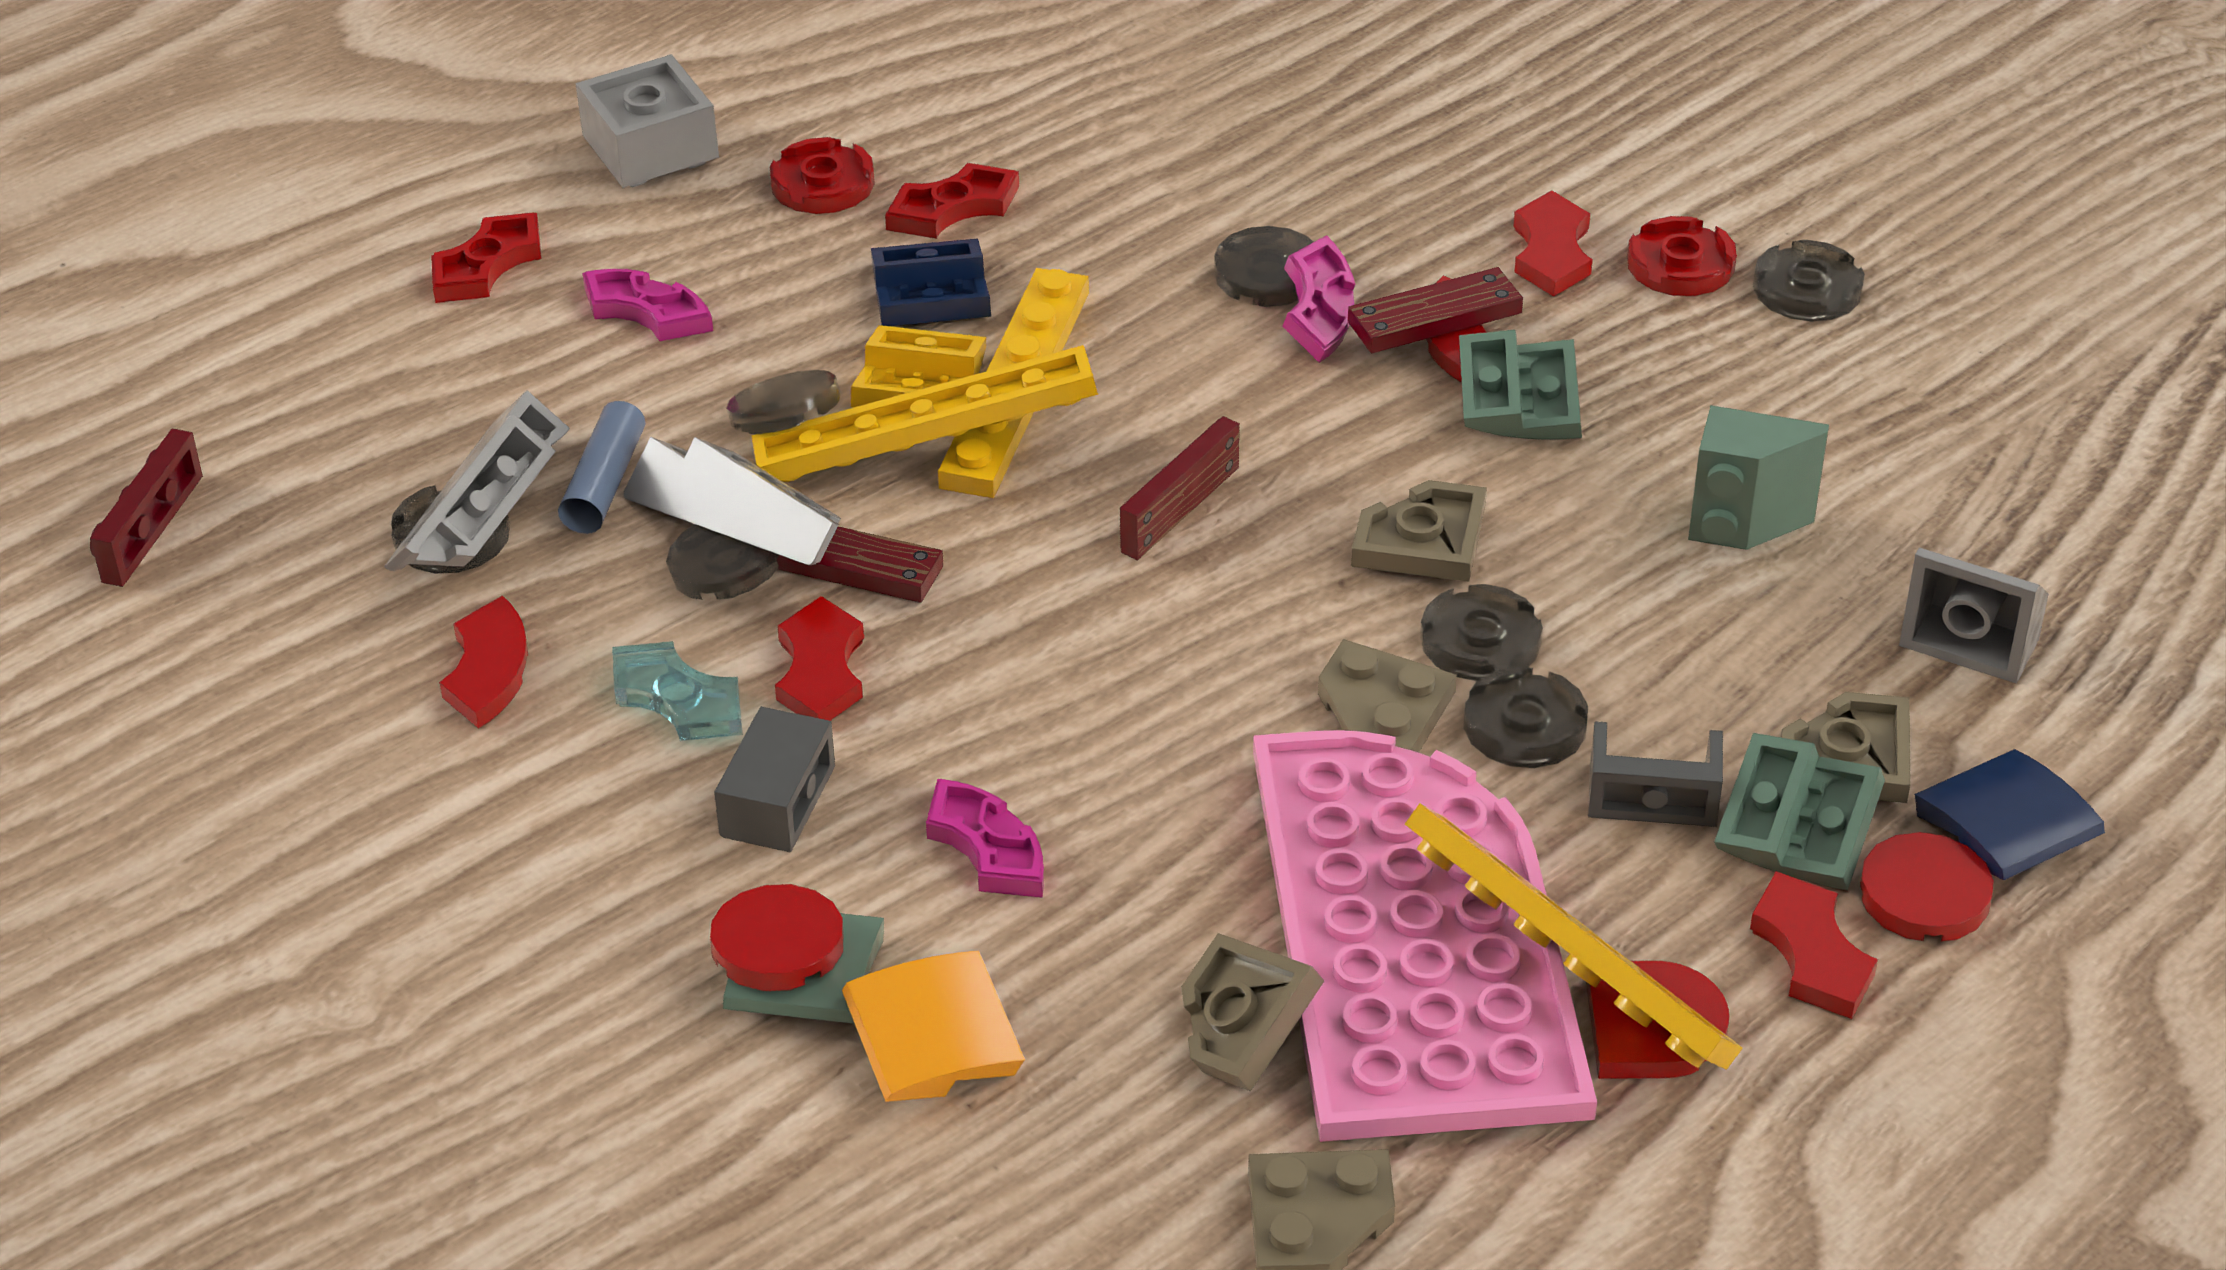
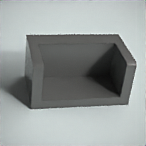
[714,706,835,852]
[1588,721,1723,827]

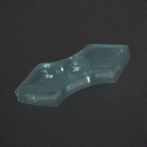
[612,641,743,741]

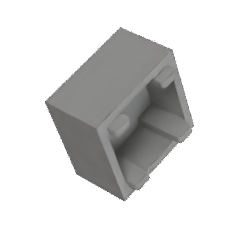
[575,54,719,188]

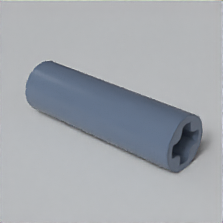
[558,401,646,534]

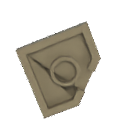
[1351,480,1487,582]
[1318,639,1457,753]
[1781,692,1910,803]
[1181,933,1324,1091]
[1248,1149,1395,1270]

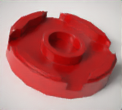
[770,137,875,214]
[1627,216,1737,296]
[1860,832,1994,942]
[710,884,844,991]

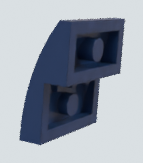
[871,238,991,326]
[1914,749,2105,880]

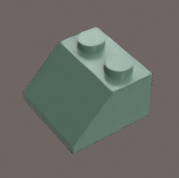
[1688,405,1829,550]

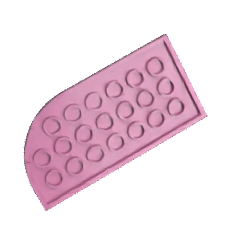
[1253,730,1597,1142]

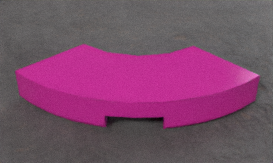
[1282,235,1355,363]
[582,269,713,341]
[926,779,1044,898]

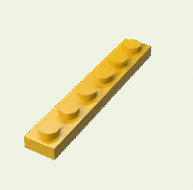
[938,268,1089,498]
[751,345,1098,482]
[1405,803,1743,1070]

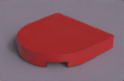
[1586,961,1730,1079]

